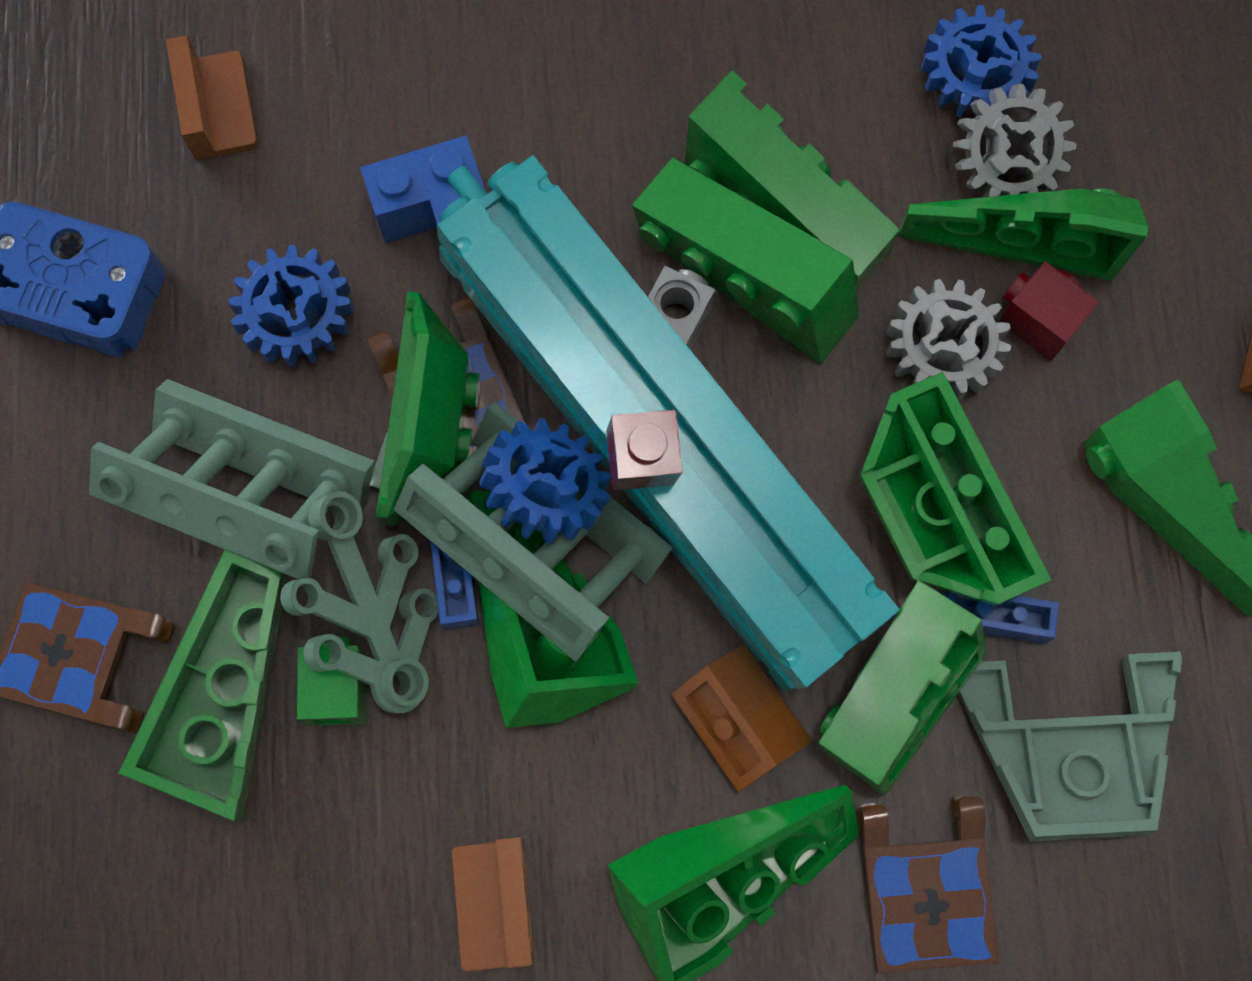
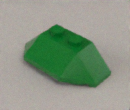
[375,291,480,527]
[859,372,1052,606]

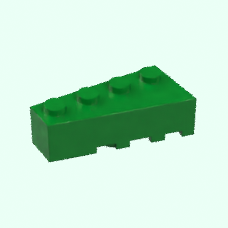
[685,70,900,290]
[632,157,859,365]
[118,550,288,821]

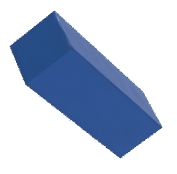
[430,541,480,631]
[942,591,1059,644]

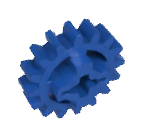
[921,5,1041,118]
[228,245,354,367]
[479,418,611,544]

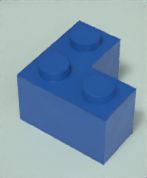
[360,135,485,243]

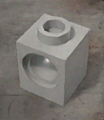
[648,266,715,350]

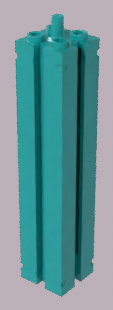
[437,155,900,691]

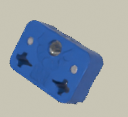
[0,201,166,357]

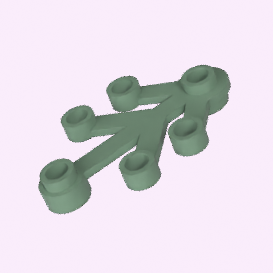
[280,491,439,714]

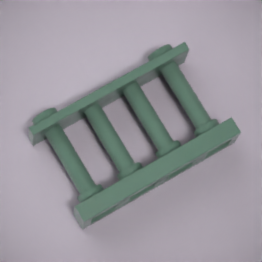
[89,379,375,579]
[394,402,673,662]

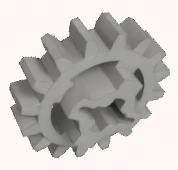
[953,84,1077,197]
[886,279,1011,401]

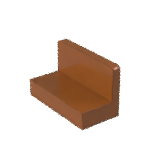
[166,35,258,160]
[671,646,811,793]
[452,837,535,971]

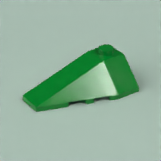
[898,188,1149,281]
[1083,379,1252,617]
[466,490,638,728]
[608,785,859,981]

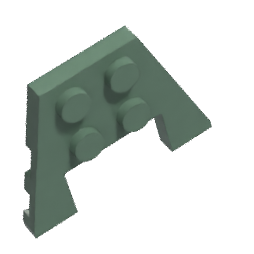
[958,651,1182,842]

